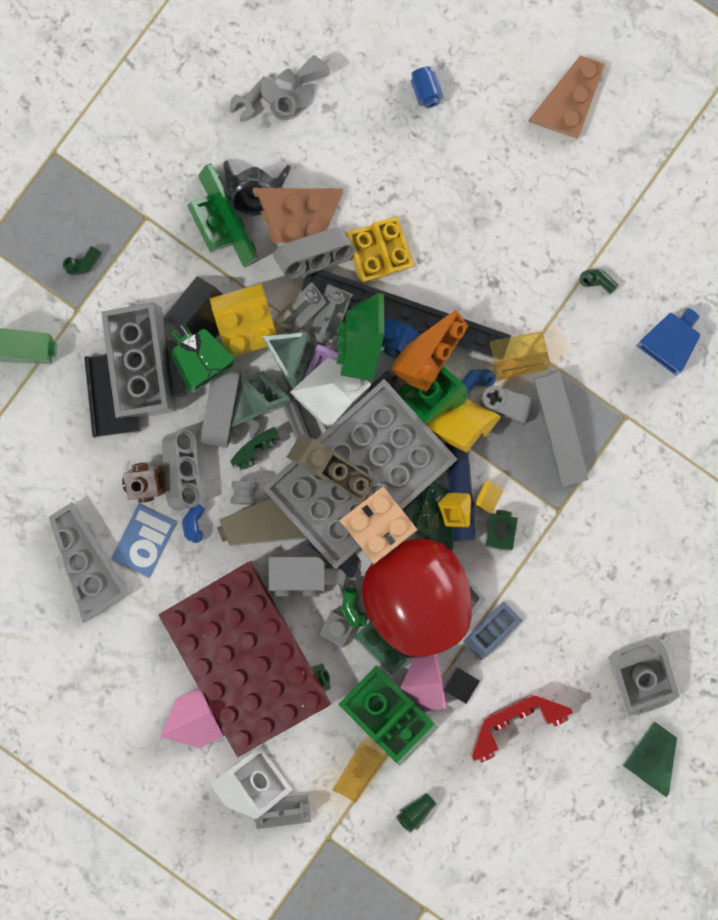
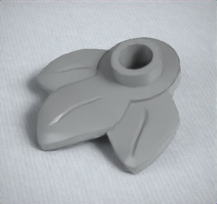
[261,69,313,120]

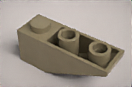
[287,434,376,503]

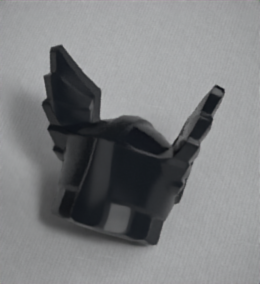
[223,160,291,216]

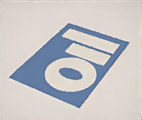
[111,503,177,578]

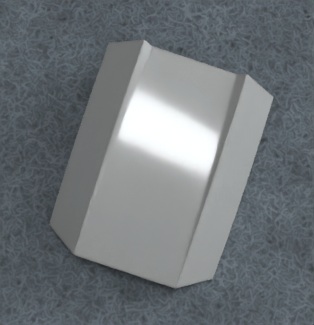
[608,640,679,715]

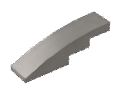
[533,372,589,487]

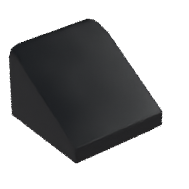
[443,667,480,704]

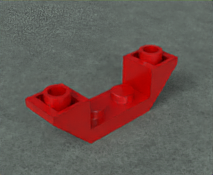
[470,694,573,763]

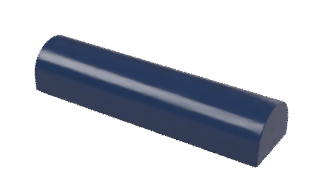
[446,442,476,542]

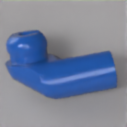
[461,369,496,394]
[182,504,206,543]

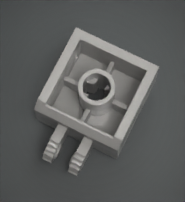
[269,557,347,597]

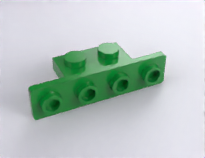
[187,163,257,267]

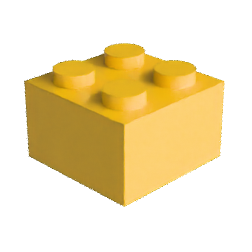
[210,284,277,357]

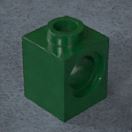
[484,510,518,551]

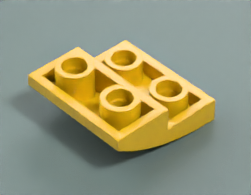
[345,217,414,284]
[424,399,500,453]

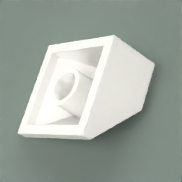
[290,357,371,429]
[210,746,292,819]

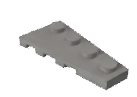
[49,502,130,623]

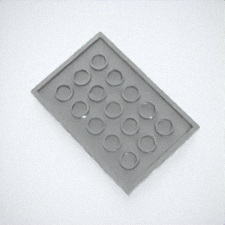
[262,379,458,570]

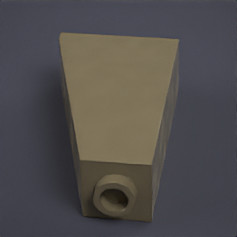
[217,499,307,546]

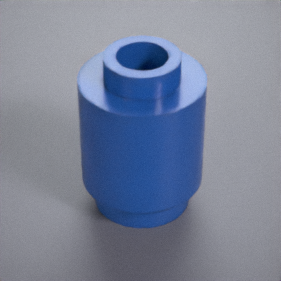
[411,66,444,108]

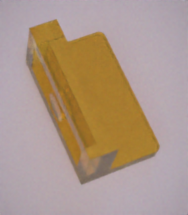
[490,332,550,380]
[332,741,384,803]

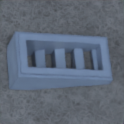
[463,601,523,660]

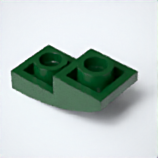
[230,427,280,470]

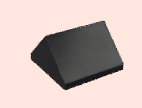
[164,276,223,339]

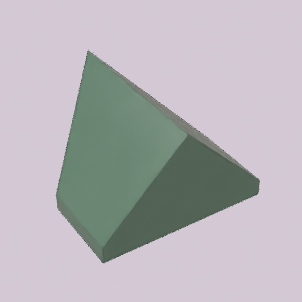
[262,332,315,390]
[231,371,291,427]

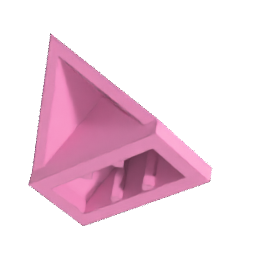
[400,654,447,712]
[160,688,224,748]

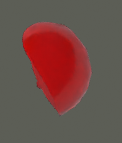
[362,539,472,657]

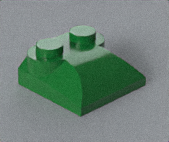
[397,366,468,424]

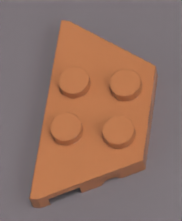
[253,188,343,243]

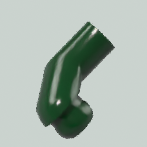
[63,246,102,275]

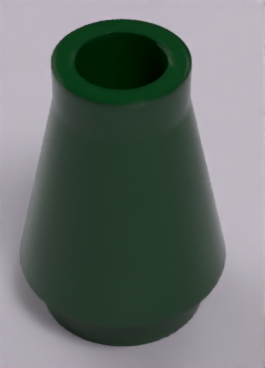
[396,793,437,833]

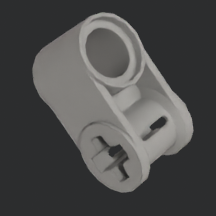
[480,385,534,425]

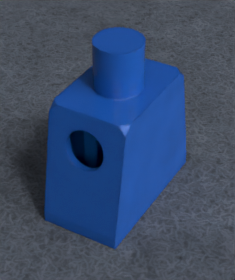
[636,308,700,376]

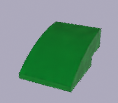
[338,665,438,766]

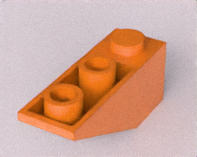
[391,310,468,391]

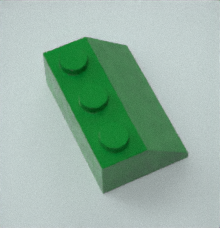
[336,293,384,381]

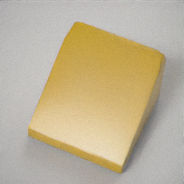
[474,480,502,514]
[438,493,471,527]

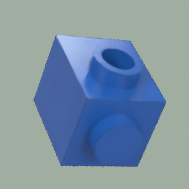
[382,317,421,358]

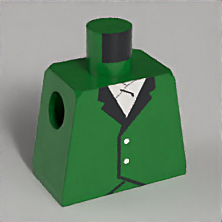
[172,324,235,394]

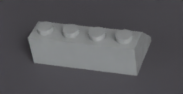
[101,302,176,418]

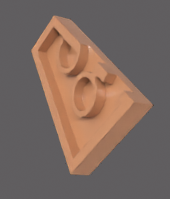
[528,55,605,139]

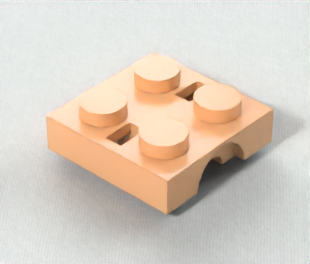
[340,486,418,564]

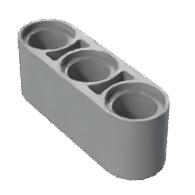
[274,227,355,279]
[201,370,241,448]
[162,429,201,511]

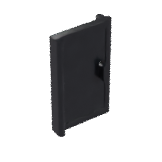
[84,355,141,438]

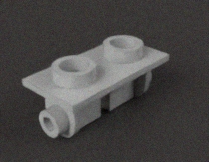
[274,282,327,334]
[310,284,353,343]
[254,795,311,829]

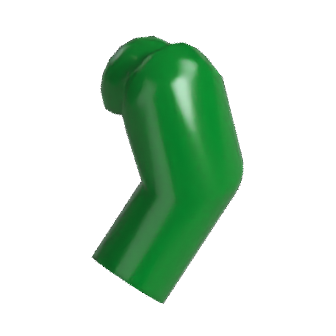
[341,588,367,628]

